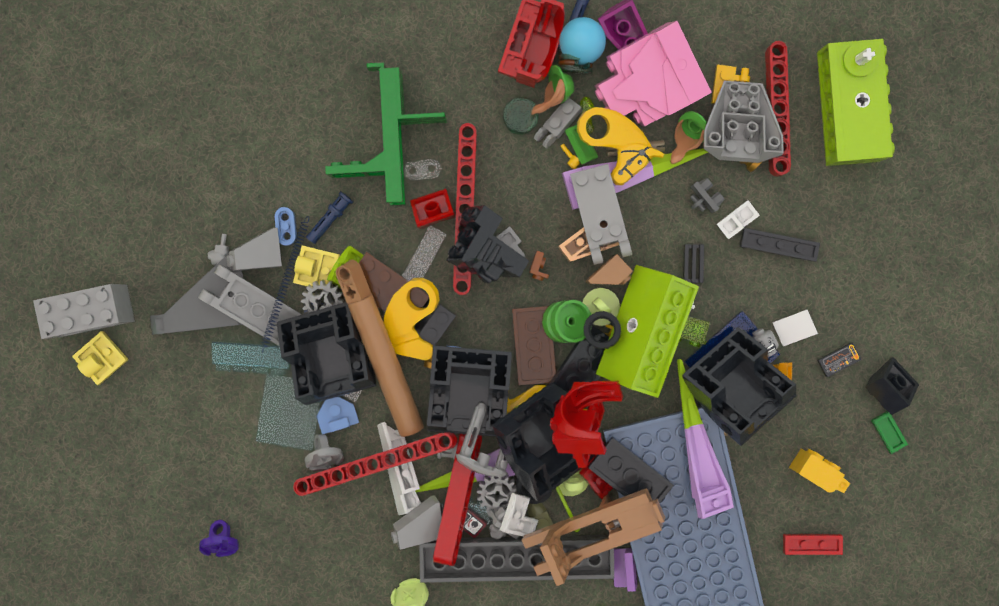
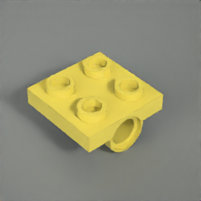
[293,246,340,290]
[72,331,129,385]

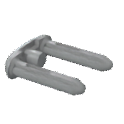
[456,402,508,477]

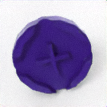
[199,520,239,557]

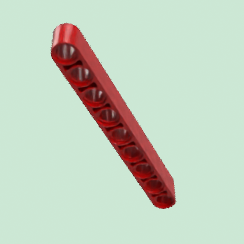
[453,123,477,295]
[293,432,457,496]

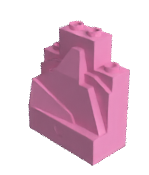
[594,21,712,126]

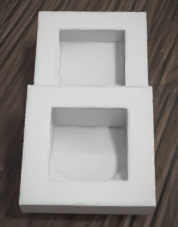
[717,200,760,239]

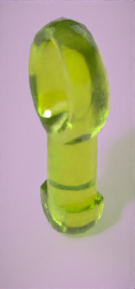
[580,96,594,134]

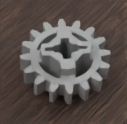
[301,279,344,313]
[477,474,517,513]

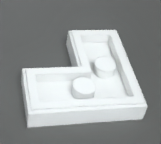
[500,493,538,537]

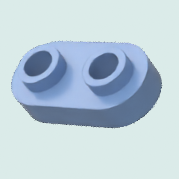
[275,207,297,246]

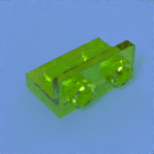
[679,316,710,347]

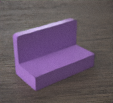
[614,548,638,591]

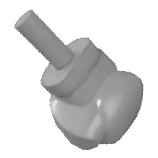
[208,234,229,266]

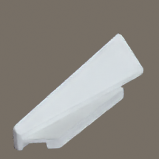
[377,422,421,515]

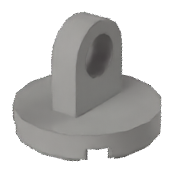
[304,434,344,471]

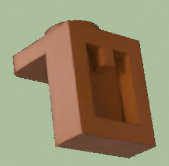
[529,251,549,281]

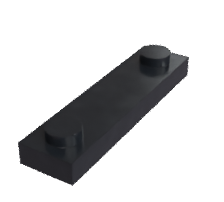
[740,228,820,262]

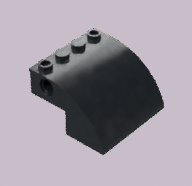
[277,302,377,405]
[682,326,797,446]
[427,346,512,437]
[492,382,596,501]

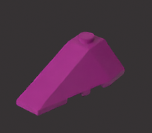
[598,0,648,50]

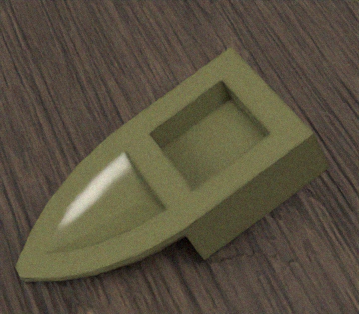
[527,503,553,531]

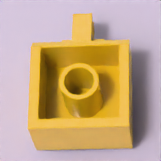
[789,448,850,493]

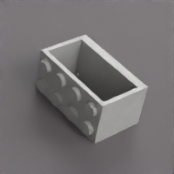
[33,284,135,339]

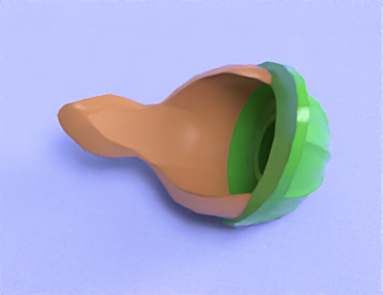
[531,65,574,115]
[670,111,707,164]

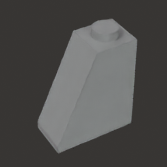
[227,228,282,271]
[391,495,442,550]

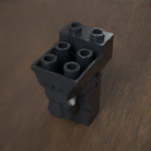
[446,205,529,284]

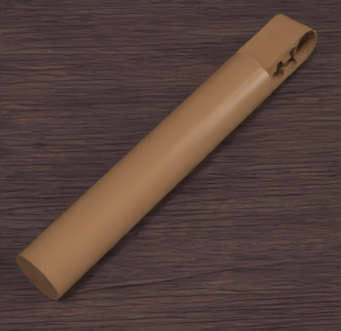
[336,260,424,437]

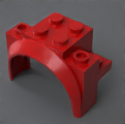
[498,0,565,88]
[550,381,623,468]

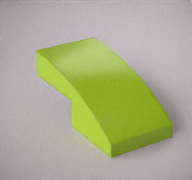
[327,246,364,289]

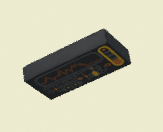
[817,343,862,377]

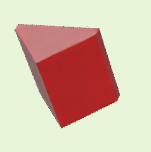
[410,189,455,229]

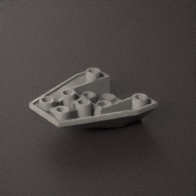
[704,81,784,163]

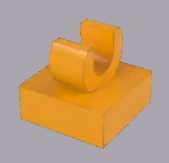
[773,362,792,380]

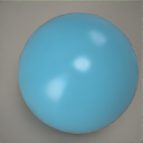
[559,17,606,65]

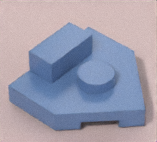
[317,397,359,434]

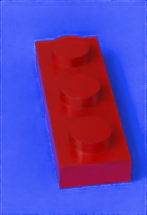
[783,534,843,555]

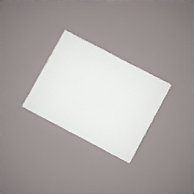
[773,310,818,346]

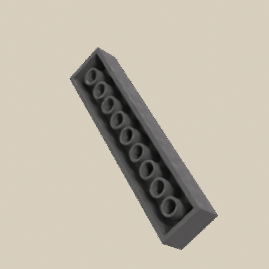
[419,535,615,583]

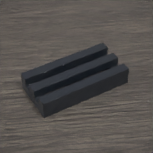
[683,244,704,283]

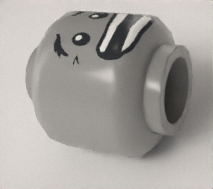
[752,328,779,357]

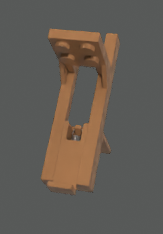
[522,488,665,586]

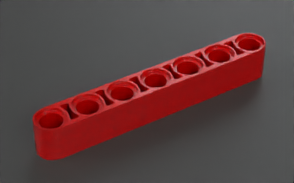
[765,41,791,177]
[433,434,482,566]

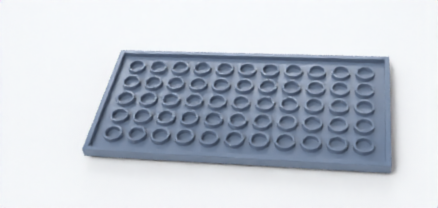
[603,407,764,606]

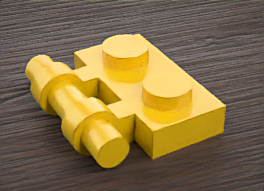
[711,65,750,104]

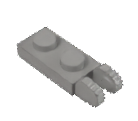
[534,98,583,148]

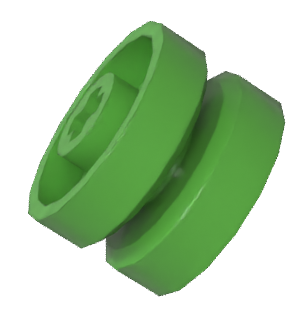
[542,300,592,343]

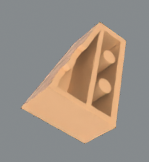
[558,221,619,262]

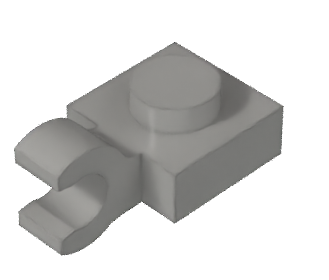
[497,226,525,257]

